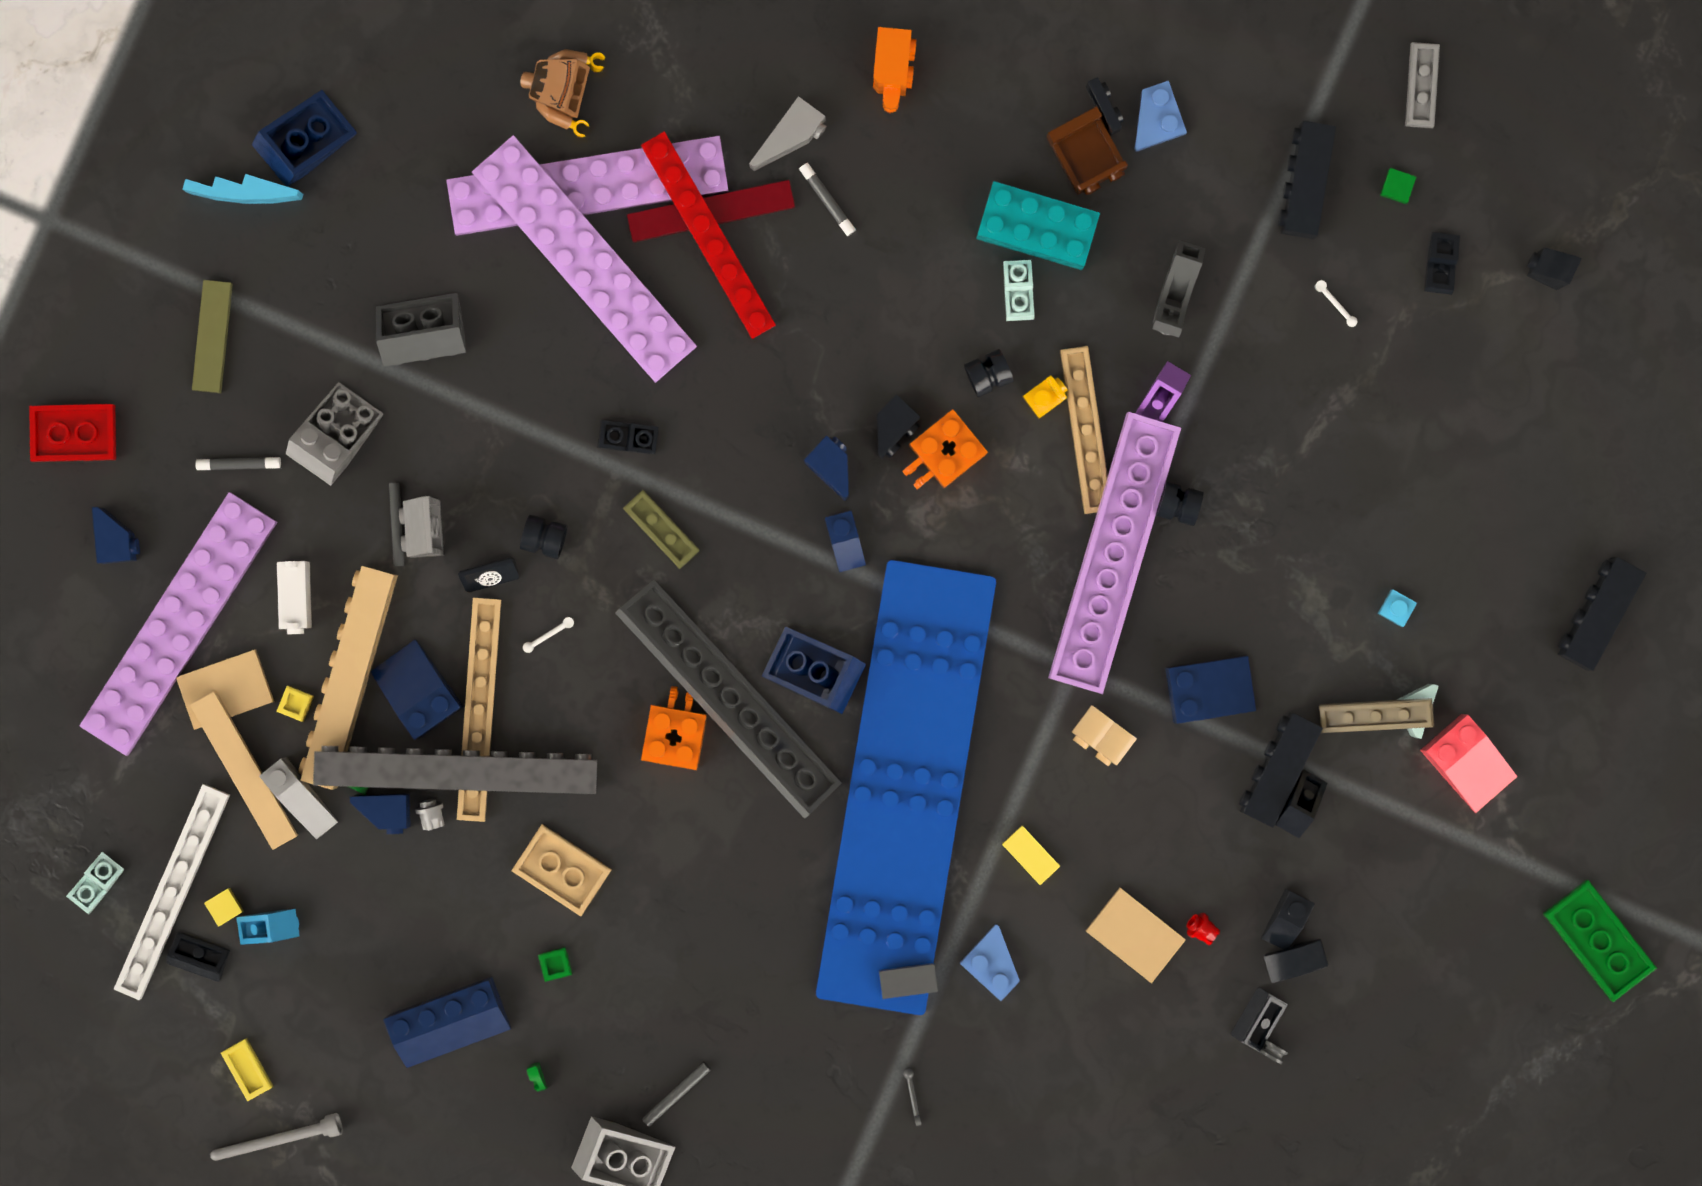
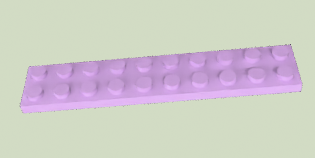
[472,135,697,383]
[446,136,729,236]
[1048,412,1181,694]
[79,492,278,756]

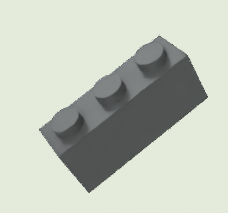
[376,293,466,366]

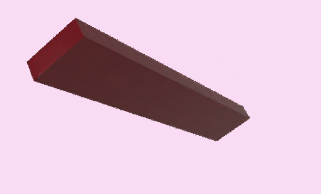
[627,180,795,243]

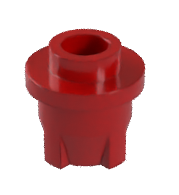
[1186,913,1220,945]

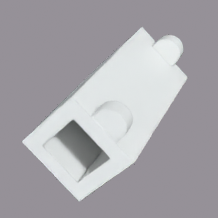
[277,561,312,634]

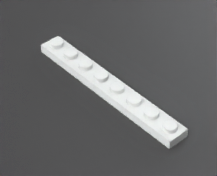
[114,784,230,1000]

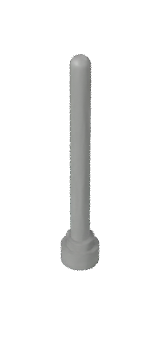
[210,1113,342,1161]

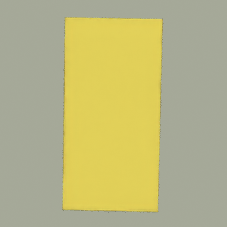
[1002,826,1060,885]
[221,1038,274,1101]

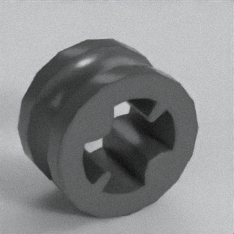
[1260,1040,1289,1065]

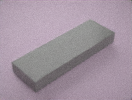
[1405,42,1440,128]

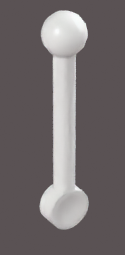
[1315,280,1357,327]
[523,617,574,653]

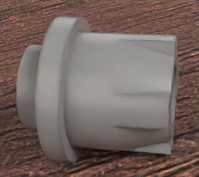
[415,799,445,830]

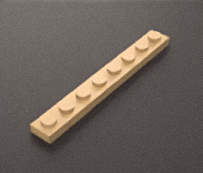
[457,598,501,822]

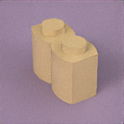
[1071,705,1136,766]

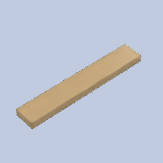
[1060,346,1108,514]
[190,691,298,850]

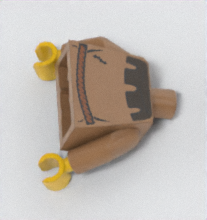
[521,49,605,137]

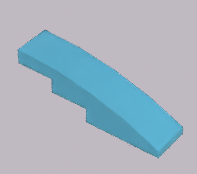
[182,174,304,204]

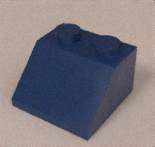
[804,436,849,501]

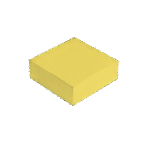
[277,686,314,722]
[204,888,244,927]

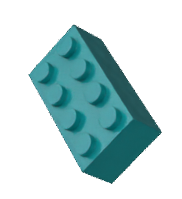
[976,181,1100,270]

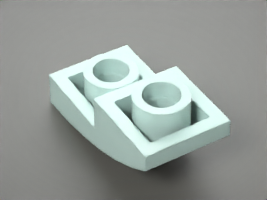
[1003,260,1034,321]
[66,852,124,914]

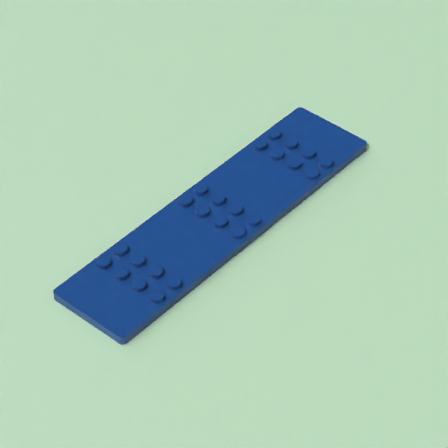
[816,560,996,1015]

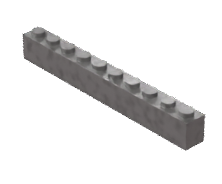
[313,746,597,794]

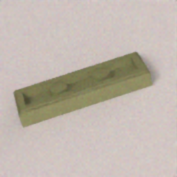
[623,490,700,569]

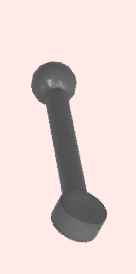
[903,1068,921,1126]

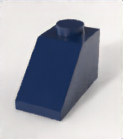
[92,507,140,564]
[825,510,866,572]
[350,794,411,834]

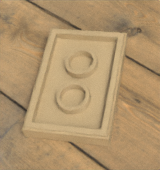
[176,650,274,730]
[512,824,612,916]
[1085,887,1186,983]

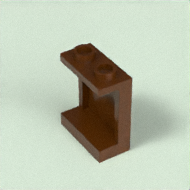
[1046,106,1128,196]

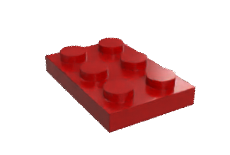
[29,404,116,462]

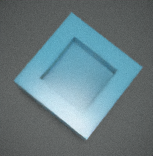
[1378,589,1417,627]

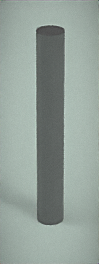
[389,483,405,567]
[642,1062,711,1127]

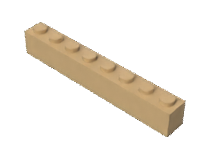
[299,566,398,790]

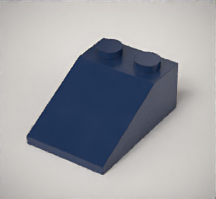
[252,90,357,187]
[762,626,866,714]
[370,639,464,740]
[1165,656,1256,724]

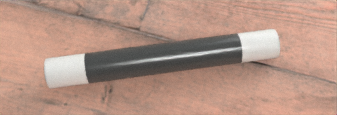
[799,163,856,236]
[196,457,281,470]

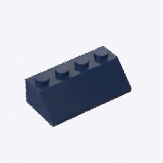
[383,977,511,1068]

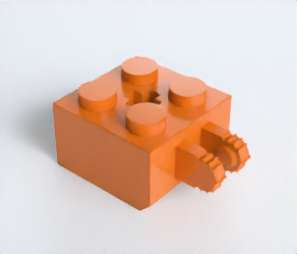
[873,27,916,113]
[902,409,988,489]
[641,686,707,770]

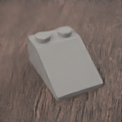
[399,496,444,558]
[571,1116,675,1186]

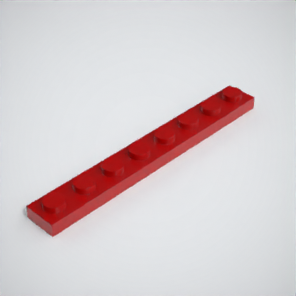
[641,131,776,339]

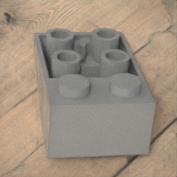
[286,382,383,486]

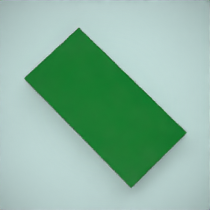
[1543,880,1657,1002]

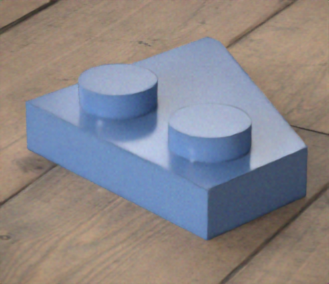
[1134,81,1187,152]
[960,924,1020,1001]

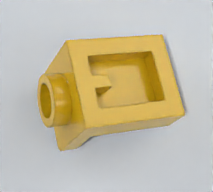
[1023,375,1068,419]

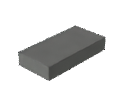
[879,963,938,999]

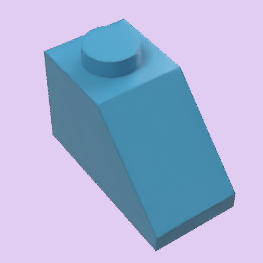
[236,909,300,945]

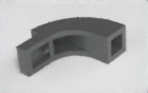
[1152,240,1205,338]

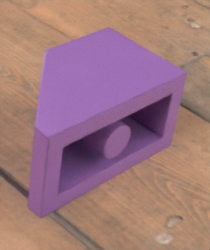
[1135,361,1191,422]

